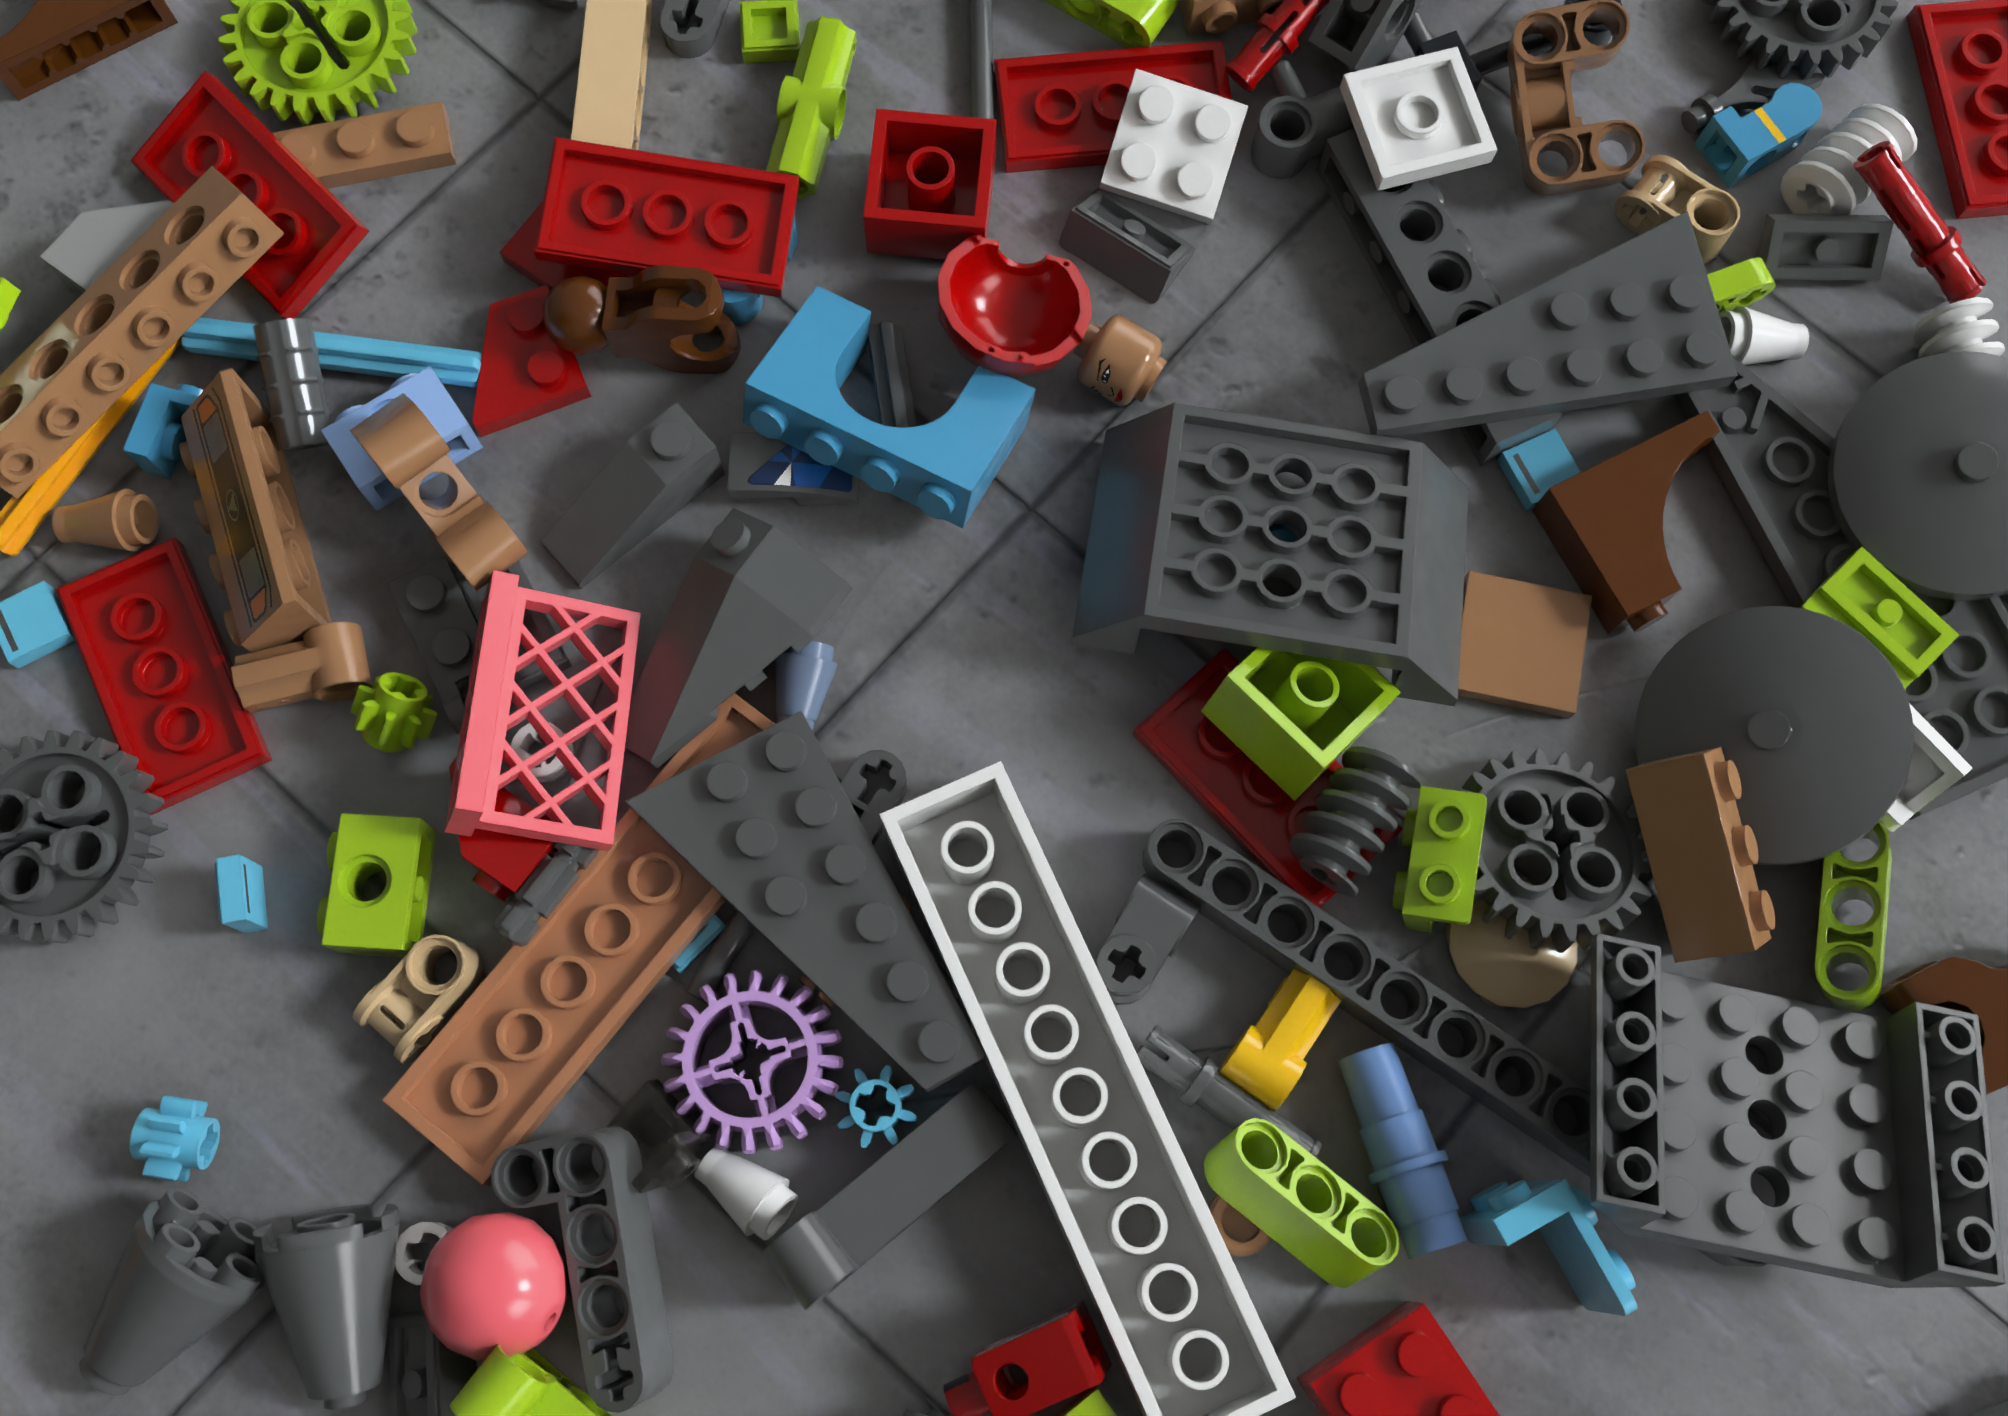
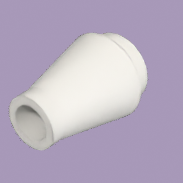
[1719,306,1809,365]
[695,1146,798,1241]

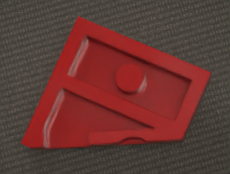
[472,284,592,437]

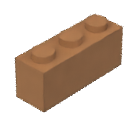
[1626,747,1775,963]

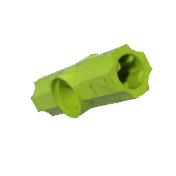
[766,16,857,200]

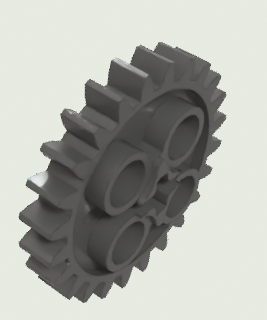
[1703,0,1898,80]
[0,730,168,944]
[1460,748,1653,953]

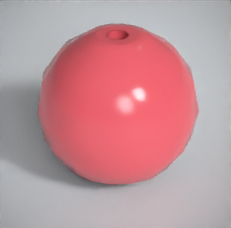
[420,1212,569,1362]

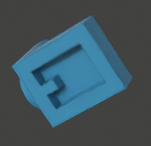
[123,383,203,480]

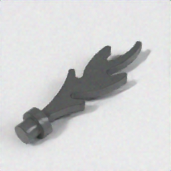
[1681,54,1825,133]

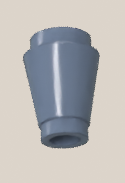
[776,641,838,731]

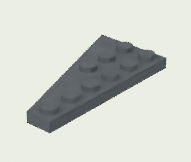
[1358,211,1738,438]
[625,711,987,1092]

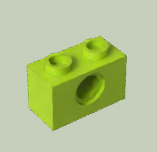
[317,813,437,958]

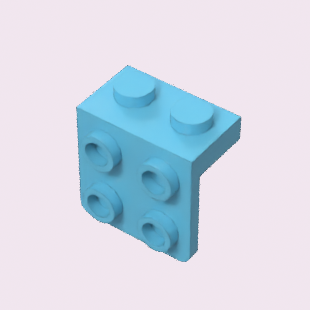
[1460,1179,1638,1316]

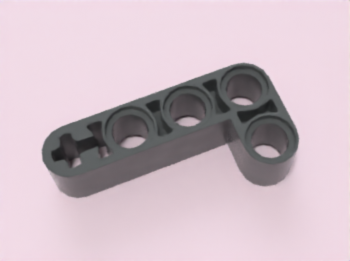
[762,1081,1018,1310]
[491,1126,674,1413]

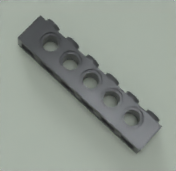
[1317,128,1562,466]

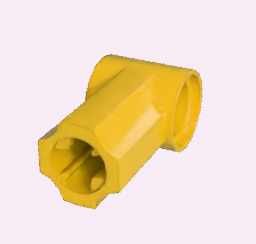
[1218,968,1342,1112]

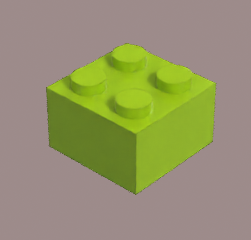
[1201,647,1401,801]

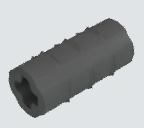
[253,318,332,451]

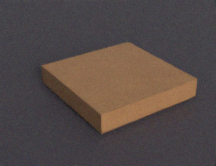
[1458,571,1592,719]

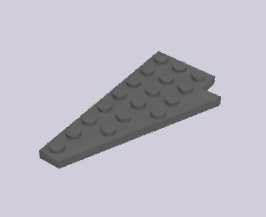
[1675,355,2008,820]

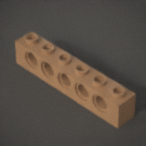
[0,166,284,499]

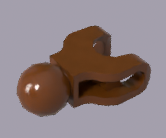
[542,265,741,374]
[1879,957,2008,1095]

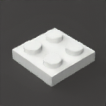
[1340,47,1498,191]
[1099,69,1248,224]

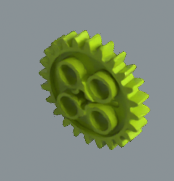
[218,0,418,126]

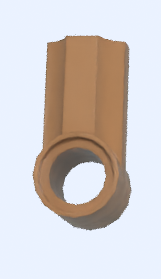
[231,622,372,713]

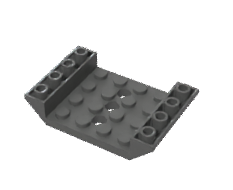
[1071,403,1469,706]
[1590,933,2006,1288]

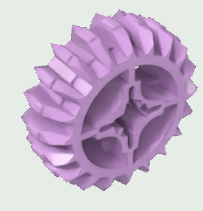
[661,970,844,1155]

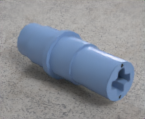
[1338,1043,1468,1259]

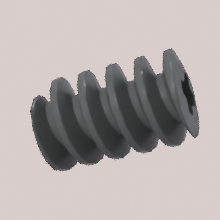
[1289,746,1421,897]

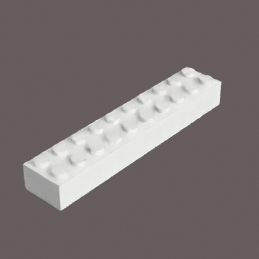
[879,761,1296,1416]

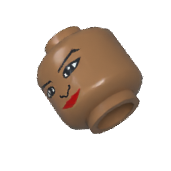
[1073,315,1167,406]

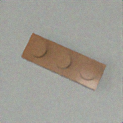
[272,101,456,189]

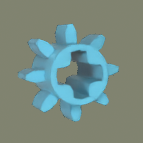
[835,1065,918,1150]
[130,1095,220,1182]

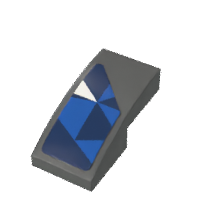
[727,432,861,506]

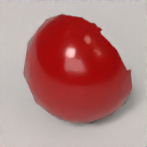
[937,235,1092,377]

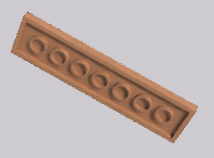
[382,693,775,1187]

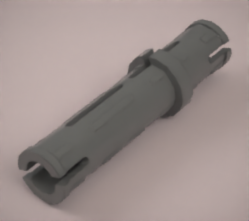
[1136,1025,1322,1157]

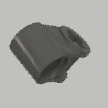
[1096,873,1201,1005]

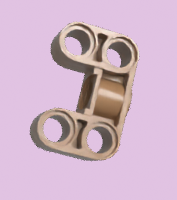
[1507,0,1645,196]
[349,393,528,591]

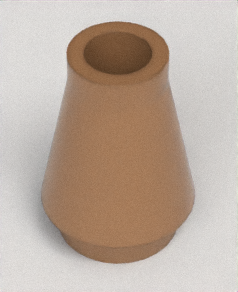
[52,489,159,551]

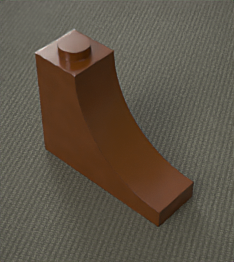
[0,0,178,101]
[1532,410,1721,635]

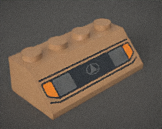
[179,368,332,653]

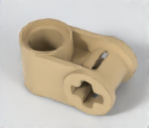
[1614,154,1740,264]
[352,934,484,1064]

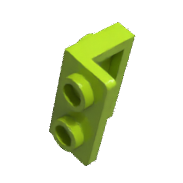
[1393,786,1487,933]

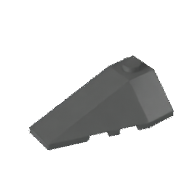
[625,508,852,768]

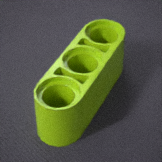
[1815,822,1892,1012]
[1203,1118,1400,1288]

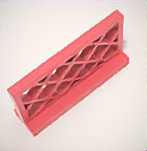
[444,570,641,851]

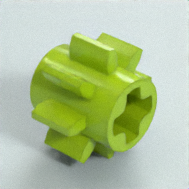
[350,672,438,753]

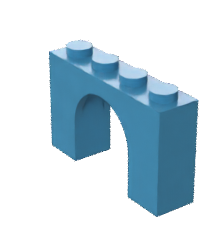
[743,286,1036,529]

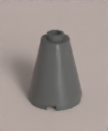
[253,1204,400,1410]

